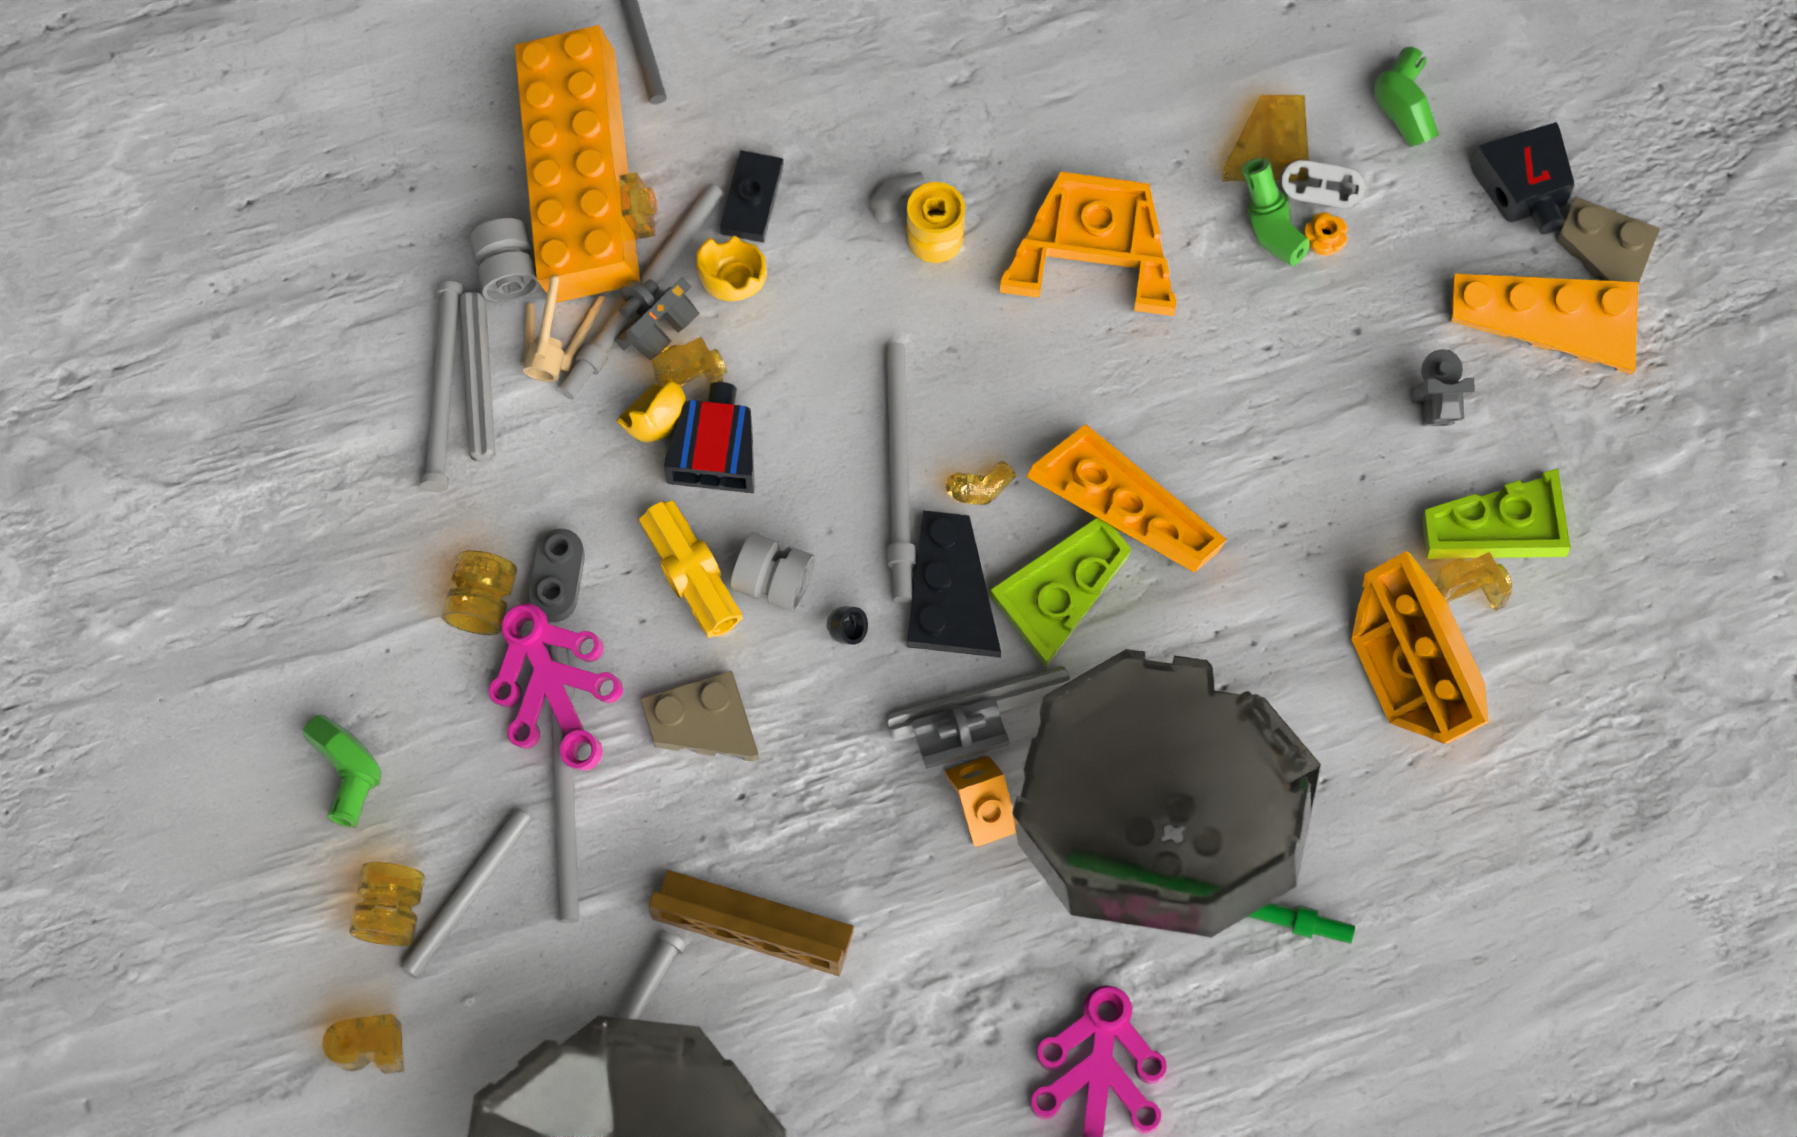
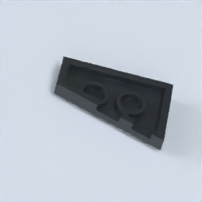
[907,510,1001,658]

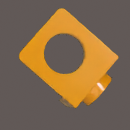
[945,756,1019,846]

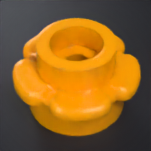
[1304,212,1348,256]

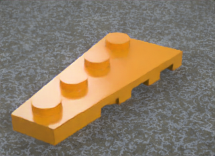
[1451,273,1638,375]
[1027,424,1227,573]

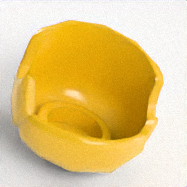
[696,236,767,302]
[616,377,686,443]

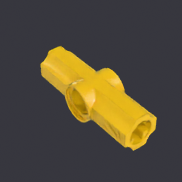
[639,500,743,638]

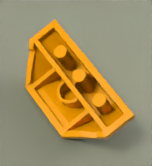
[1351,551,1489,744]

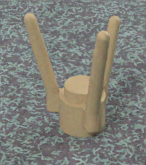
[520,275,606,382]

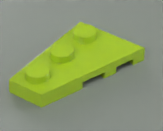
[1422,468,1571,559]
[990,518,1131,668]

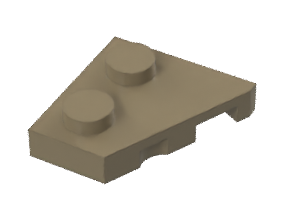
[1557,196,1660,285]
[640,671,760,762]

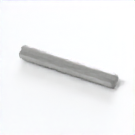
[460,291,496,461]
[887,666,1071,741]

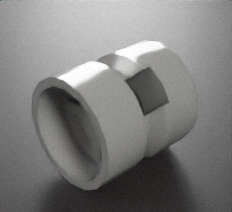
[470,218,540,302]
[731,533,815,612]

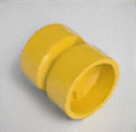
[906,182,965,263]

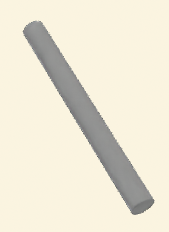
[400,808,533,978]

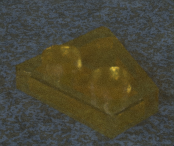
[1222,95,1309,181]

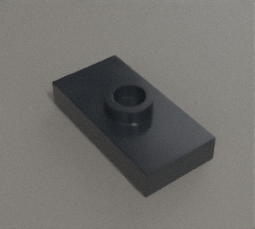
[720,150,784,243]

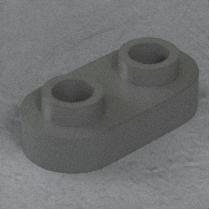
[528,529,585,622]

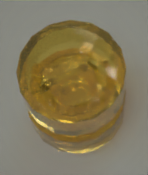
[441,550,518,635]
[349,862,426,947]

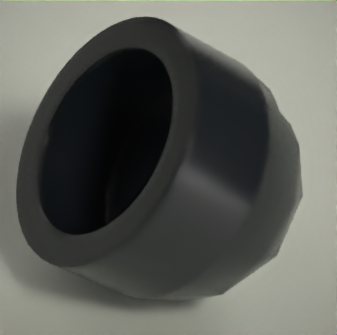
[826,606,868,645]

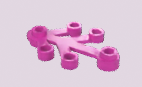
[489,603,623,771]
[1030,985,1167,1137]

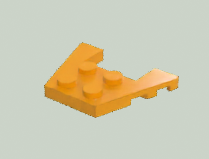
[1000,171,1177,316]

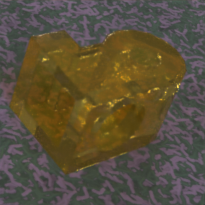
[322,1014,404,1074]

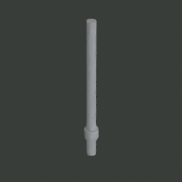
[558,184,724,399]
[887,343,916,603]
[546,645,579,923]

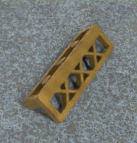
[649,870,854,976]

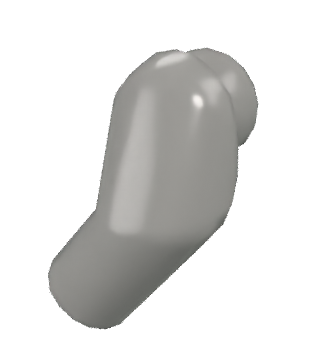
[870,171,925,223]

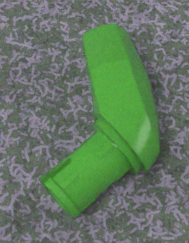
[1374,47,1439,147]
[1241,158,1310,267]
[302,715,381,828]

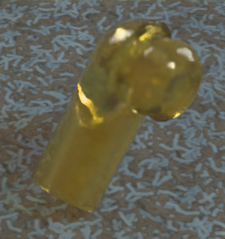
[946,461,1016,506]

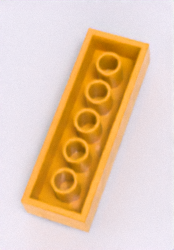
[515,25,641,303]

